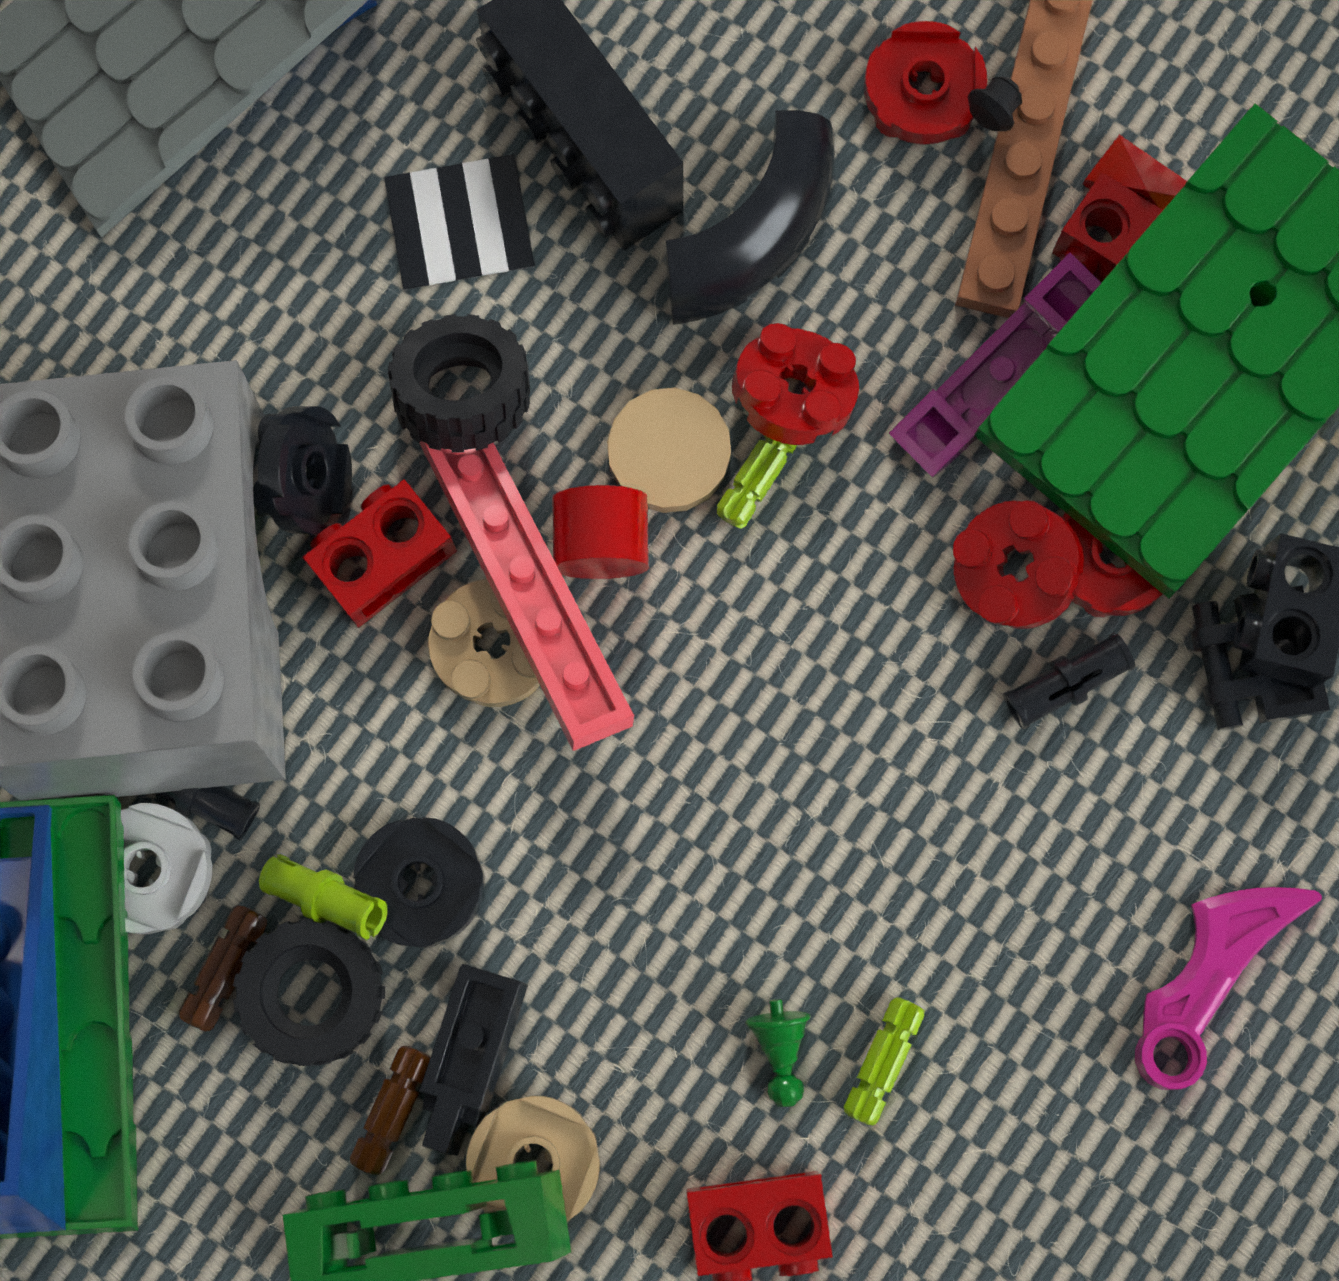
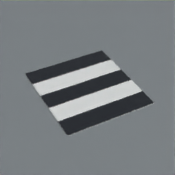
[384,154,535,290]

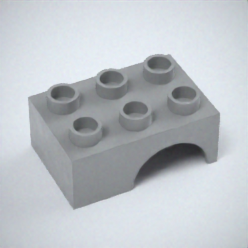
[0,360,286,801]

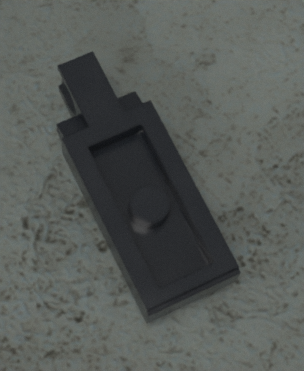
[420,964,528,1156]

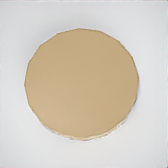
[607,387,731,513]

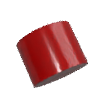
[552,485,649,579]

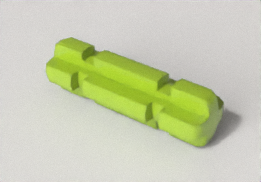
[717,436,797,529]
[844,997,925,1126]

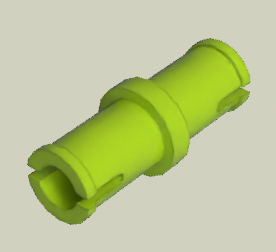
[259,854,387,940]

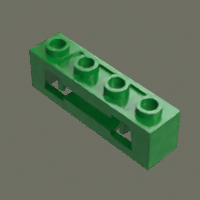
[283,1160,571,1281]

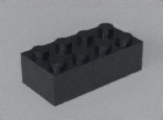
[476,0,684,251]

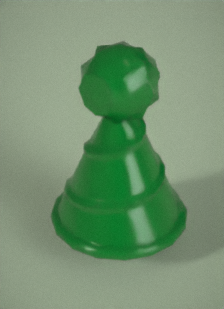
[745,999,811,1107]

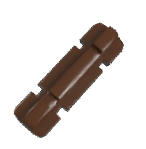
[178,905,267,1032]
[350,1046,430,1176]

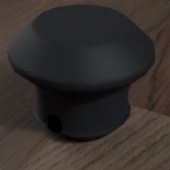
[968,77,1022,131]

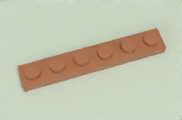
[955,0,1093,318]

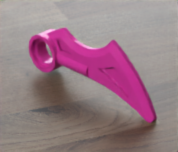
[1135,887,1322,1090]

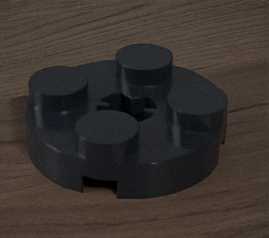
[253,406,352,534]
[353,817,485,948]

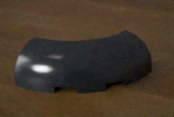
[666,110,835,325]

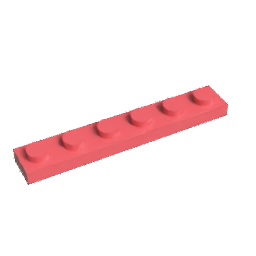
[419,441,634,751]

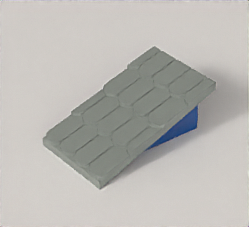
[0,0,377,238]

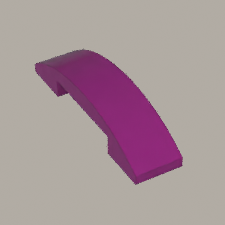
[889,253,1101,478]

